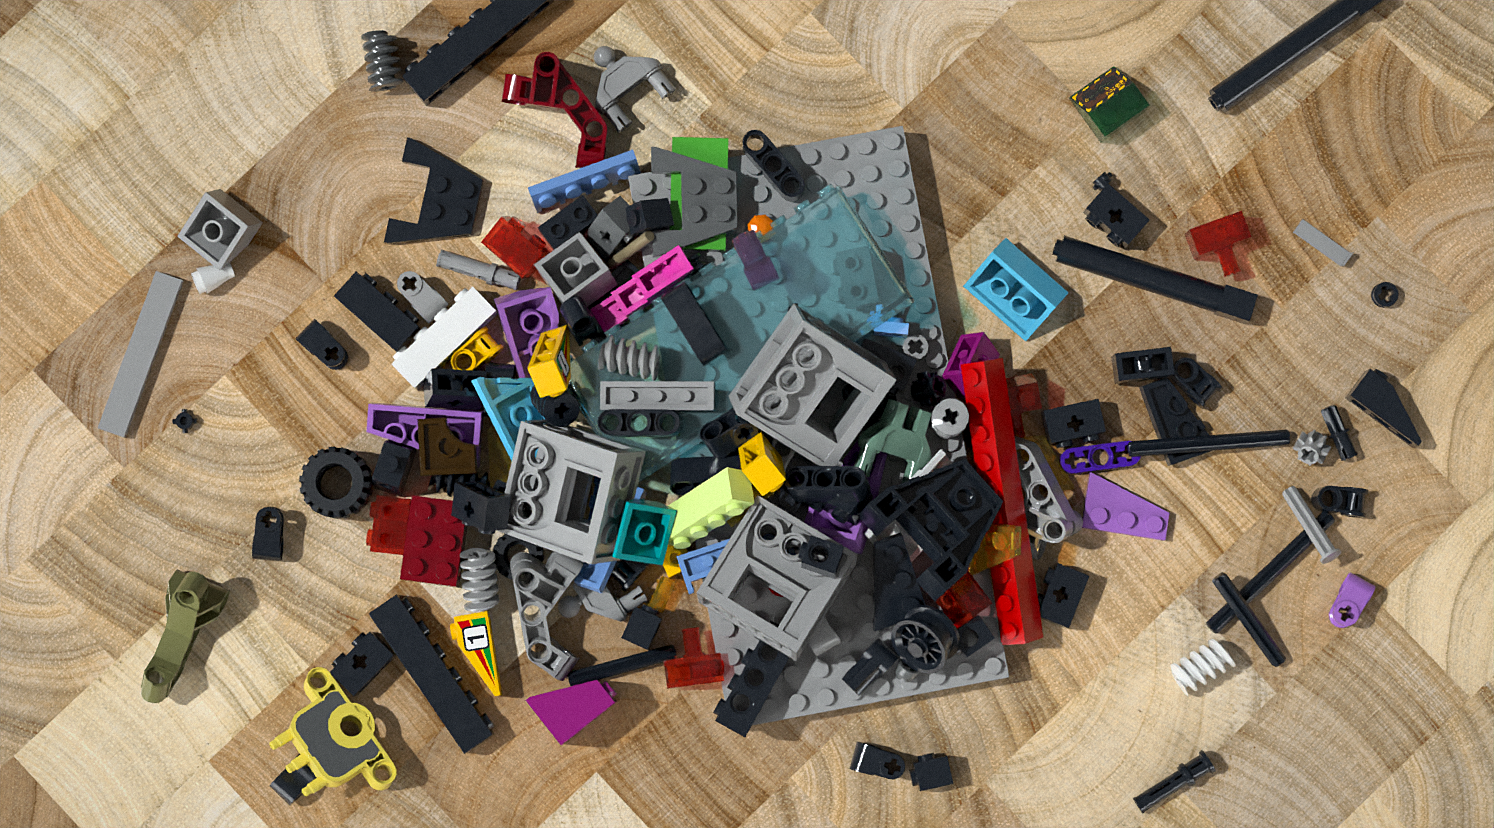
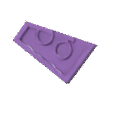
[1082,472,1169,541]

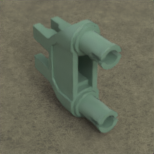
[854,399,932,484]

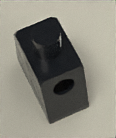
[372,439,417,497]

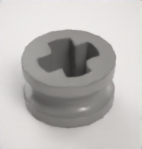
[902,334,928,361]

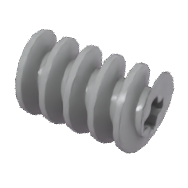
[598,335,661,381]
[929,398,969,439]
[460,548,499,612]

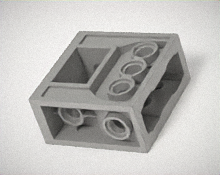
[729,304,897,466]
[496,419,646,564]
[697,495,857,661]

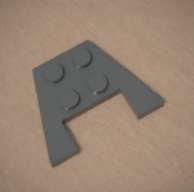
[651,147,737,258]

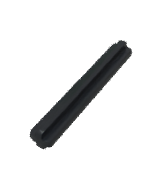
[1212,572,1286,667]
[567,644,677,686]

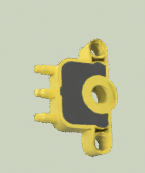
[269,667,397,796]

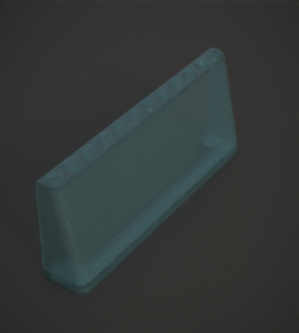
[567,184,915,483]

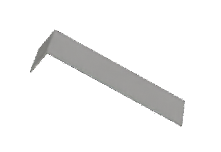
[1293,219,1354,266]

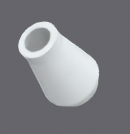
[191,263,235,294]

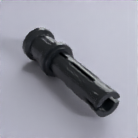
[1133,750,1216,814]

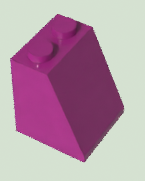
[525,680,617,745]

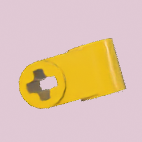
[451,326,504,371]

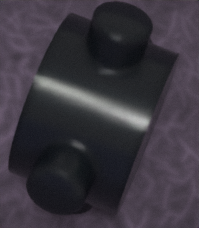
[1093,172,1113,191]
[172,409,197,434]

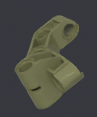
[141,569,230,703]

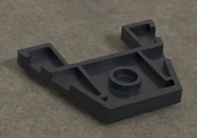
[384,137,484,245]

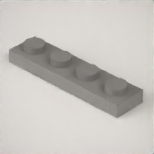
[600,381,715,411]

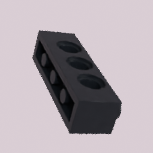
[713,620,789,737]

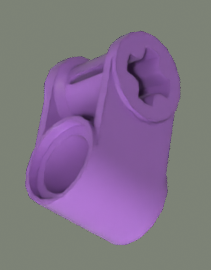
[1329,572,1376,628]

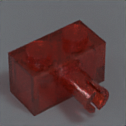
[1184,211,1252,277]
[1006,373,1042,438]
[664,627,724,689]

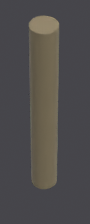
[604,230,654,272]

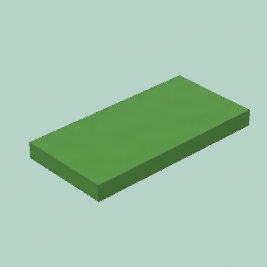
[670,137,729,251]

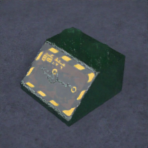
[1069,66,1150,143]

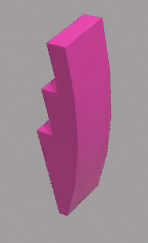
[590,245,694,334]

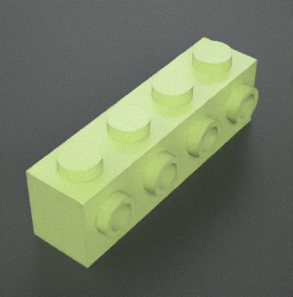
[668,467,754,549]

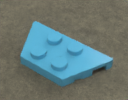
[471,377,545,461]

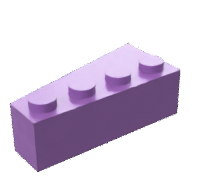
[366,402,484,468]

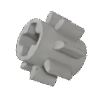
[1293,430,1331,466]

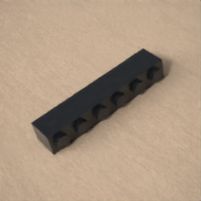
[402,0,554,106]
[369,594,495,754]

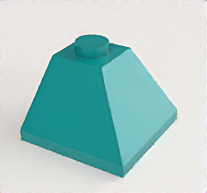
[612,498,677,565]

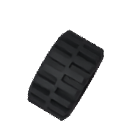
[299,446,373,519]

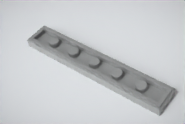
[98,271,184,438]

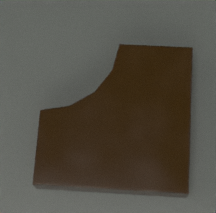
[417,418,478,476]

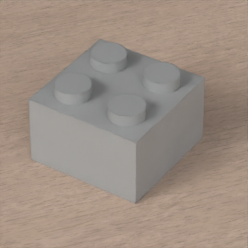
[534,232,618,307]

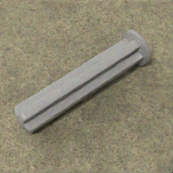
[1282,486,1341,564]

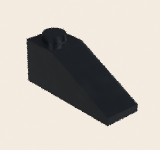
[1345,369,1422,448]

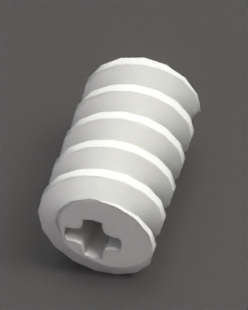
[1171,639,1236,696]

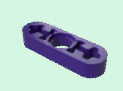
[1059,441,1141,474]

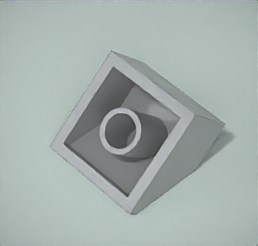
[177,189,263,270]

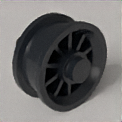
[891,605,960,674]

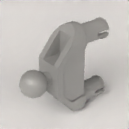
[594,46,676,133]
[558,582,648,622]

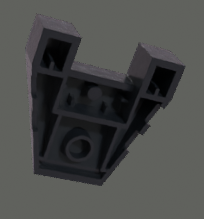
[858,459,1004,601]

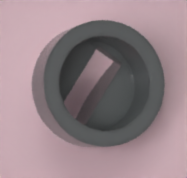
[895,659,919,683]

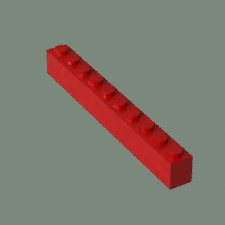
[960,358,1044,645]

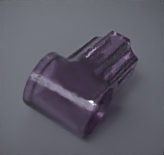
[732,229,780,291]

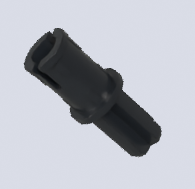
[1321,405,1358,461]

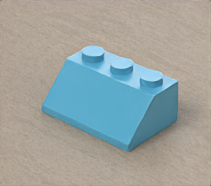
[963,238,1068,341]

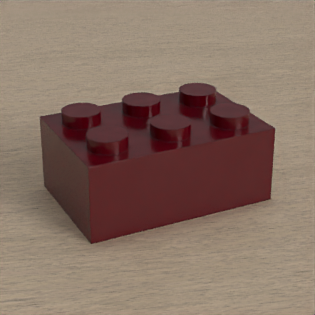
[400,495,468,588]

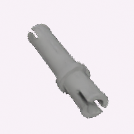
[436,250,522,290]

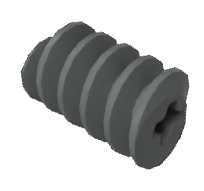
[361,30,404,92]

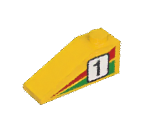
[527,325,571,398]
[450,611,502,696]

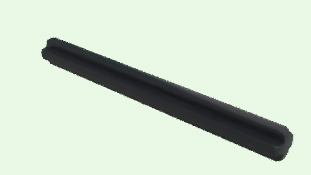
[1128,429,1291,457]
[1206,511,1335,634]

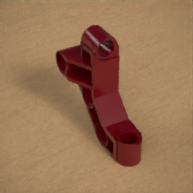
[501,52,607,168]

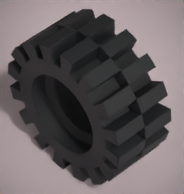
[493,533,544,580]

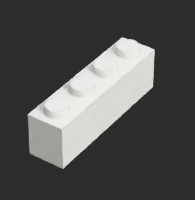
[392,287,498,391]

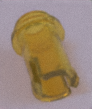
[647,575,677,613]

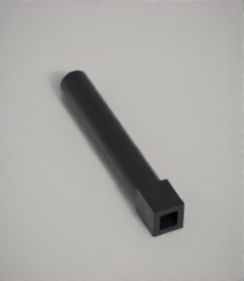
[1208,0,1385,113]
[1052,235,1258,324]

